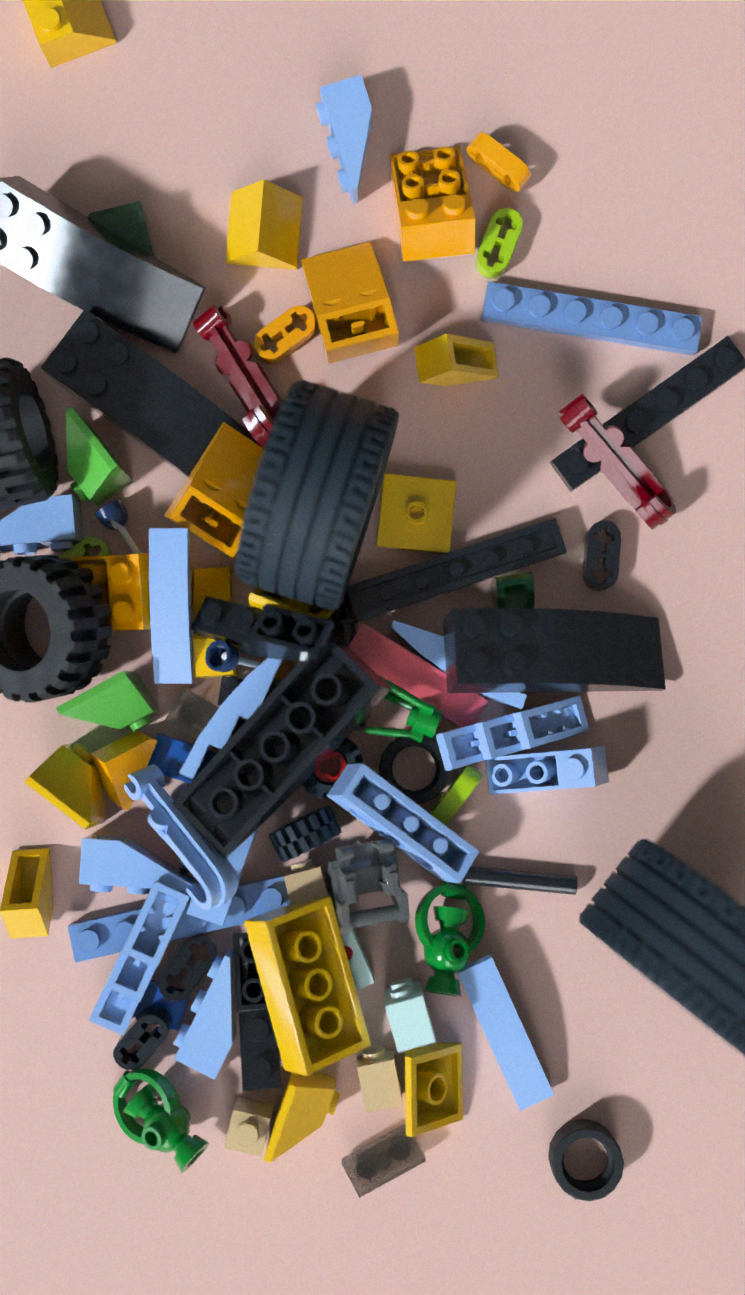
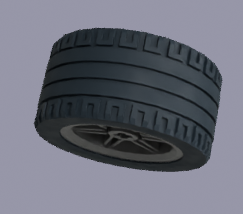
[236,380,400,611]
[579,839,745,1056]

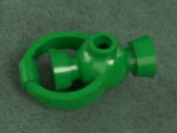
[415,881,485,996]
[113,1068,209,1173]

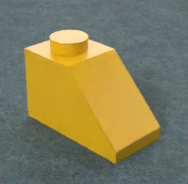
[414,333,499,386]
[0,848,53,938]

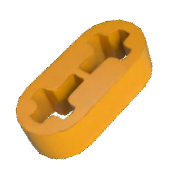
[466,132,531,192]
[254,305,316,364]

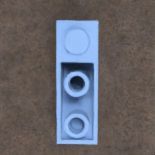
[315,75,372,204]
[0,494,84,555]
[486,745,609,794]
[79,835,197,894]
[173,948,236,1080]

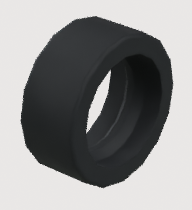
[379,736,450,804]
[548,1119,624,1201]

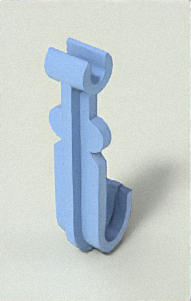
[124,764,238,910]

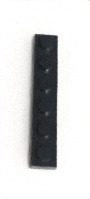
[550,336,745,492]
[347,518,567,623]

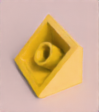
[225,179,303,270]
[404,1042,463,1137]

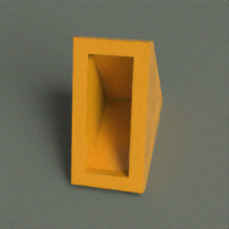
[91,731,157,810]

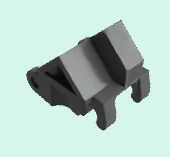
[325,839,409,934]

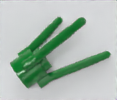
[365,675,443,743]

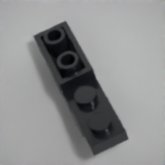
[190,596,334,661]
[233,933,282,1091]

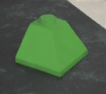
[66,406,132,506]
[56,670,159,732]

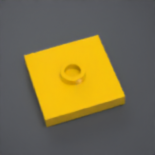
[377,473,457,554]

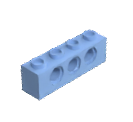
[327,763,480,883]

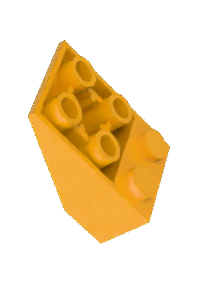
[389,146,475,262]
[301,242,399,364]
[164,422,264,558]
[48,553,151,632]

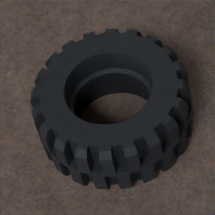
[0,357,59,511]
[0,555,113,703]

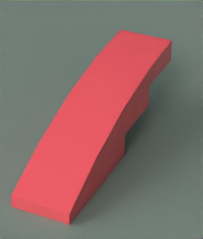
[349,623,488,727]

